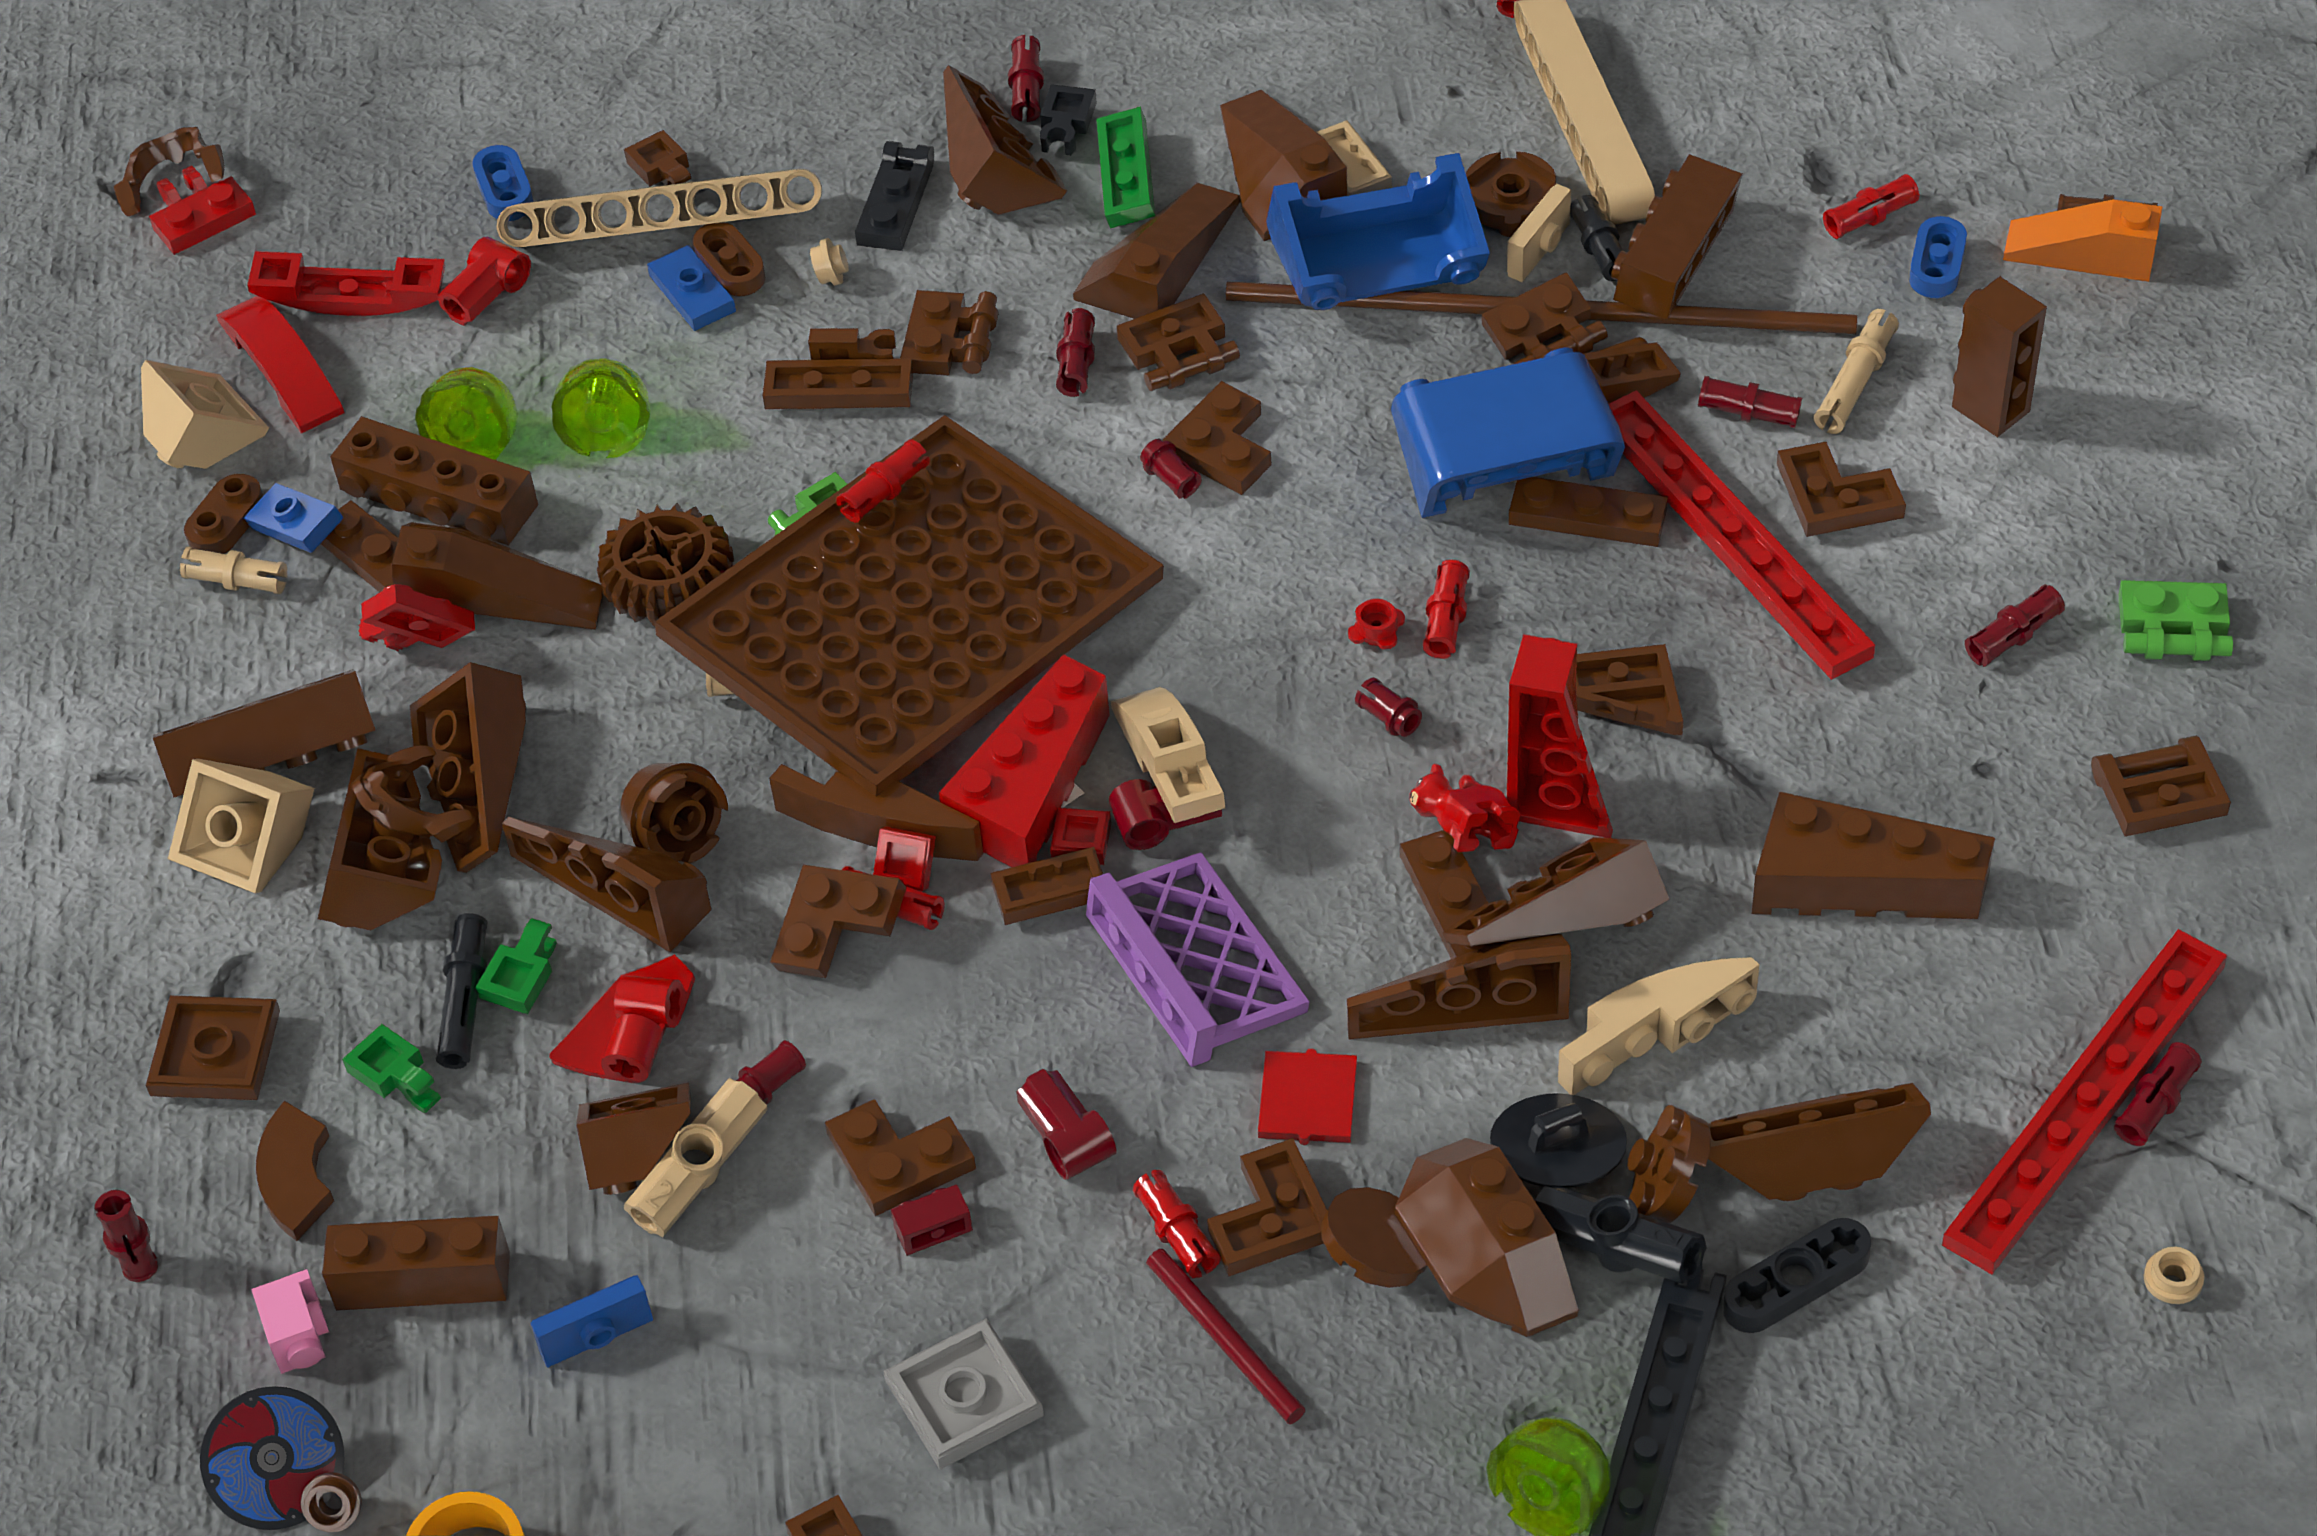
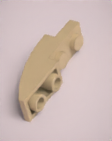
[1111,687,1225,823]
[1558,958,1760,1095]

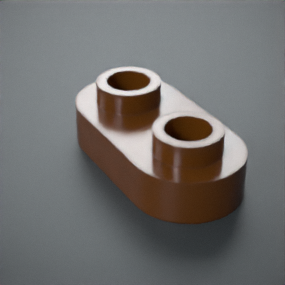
[693,222,766,296]
[184,474,263,554]

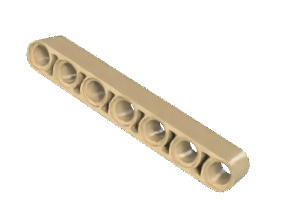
[1514,0,1655,225]
[497,169,822,247]

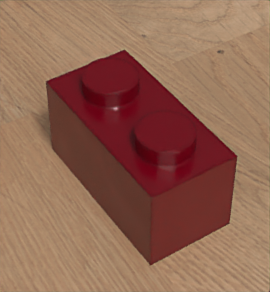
[891,1184,973,1256]

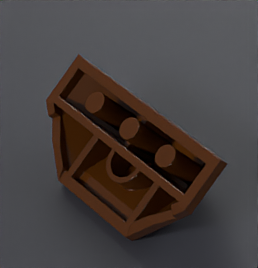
[1708,1083,1931,1201]
[1394,1138,1579,1337]

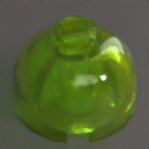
[551,358,651,458]
[415,367,518,460]
[1486,1416,1611,1536]

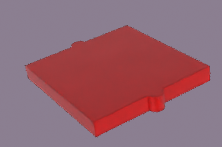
[1258,1048,1357,1145]

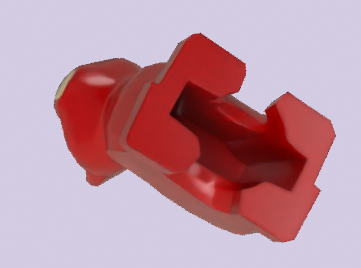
[1409,764,1521,852]

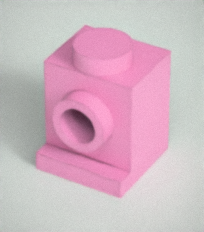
[251,1269,329,1374]

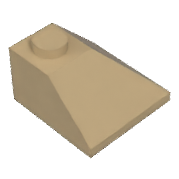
[141,360,269,469]
[168,759,315,893]

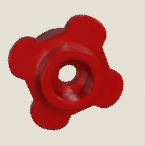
[1348,599,1405,649]

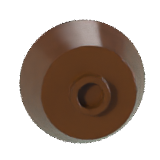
[621,763,728,864]

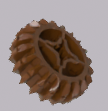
[597,503,734,627]

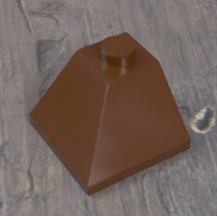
[576,1082,691,1195]

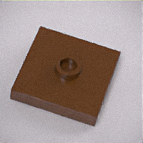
[146,995,280,1100]

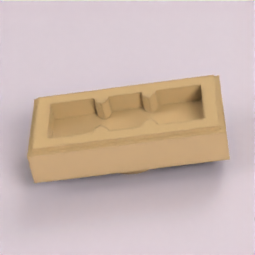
[1317,120,1392,196]
[1507,183,1571,282]

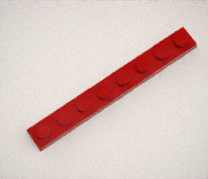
[1608,390,1875,680]
[1942,929,2227,1275]

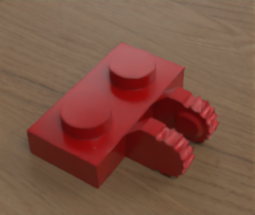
[149,165,257,255]
[358,584,475,651]

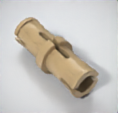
[180,547,287,594]

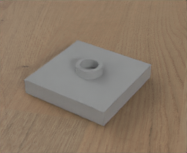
[884,1318,1044,1469]

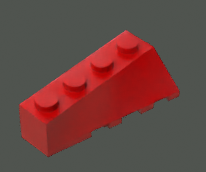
[1507,634,1613,838]

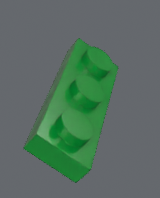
[1096,106,1155,229]

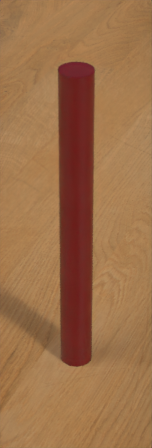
[1146,1249,1306,1424]

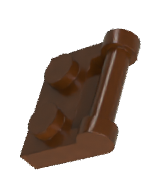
[2091,735,2231,837]

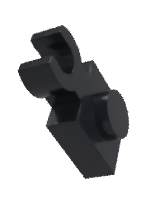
[1040,84,1097,156]

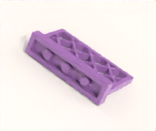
[1086,852,1310,1067]

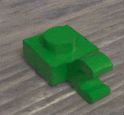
[476,918,557,1014]
[342,1024,441,1113]

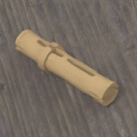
[1814,309,1899,434]

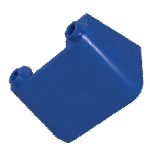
[1266,153,1490,310]
[1391,348,1625,518]

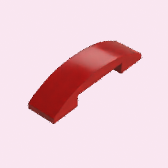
[247,251,445,316]
[216,296,345,434]

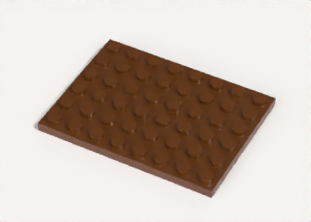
[655,415,1164,796]

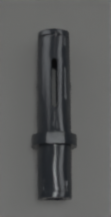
[436,913,488,1069]

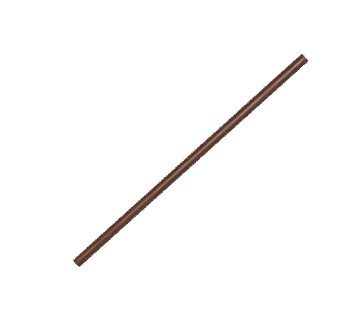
[1226,281,1857,334]

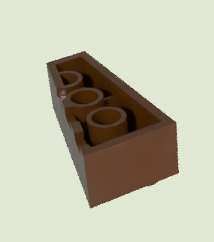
[1751,792,1995,919]

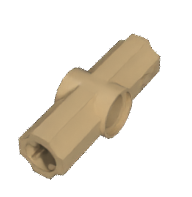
[624,1078,767,1237]

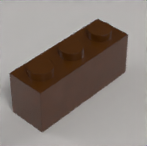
[1952,276,2047,438]
[322,1216,510,1311]

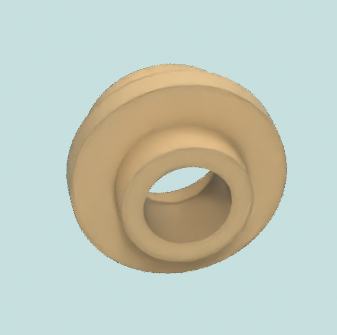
[2144,1247,2204,1304]

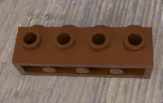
[1611,154,1743,320]
[330,416,539,546]
[153,669,375,798]

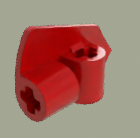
[549,954,696,1083]

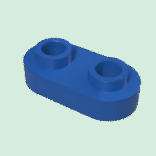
[472,145,534,221]
[1909,216,1967,298]

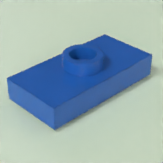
[647,245,736,331]
[244,483,344,553]
[530,1275,653,1368]

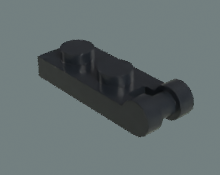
[855,141,934,251]

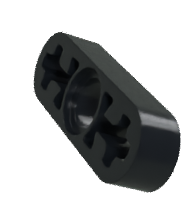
[1723,1218,1871,1333]

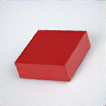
[1050,808,1112,865]
[873,826,936,891]

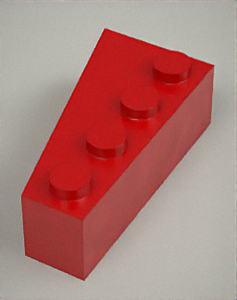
[939,654,1110,867]

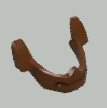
[113,127,225,216]
[351,746,475,843]

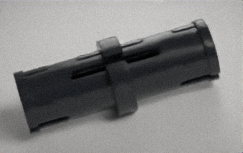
[1570,195,1624,281]

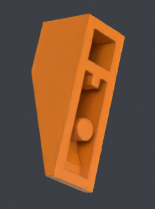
[2003,199,2163,282]

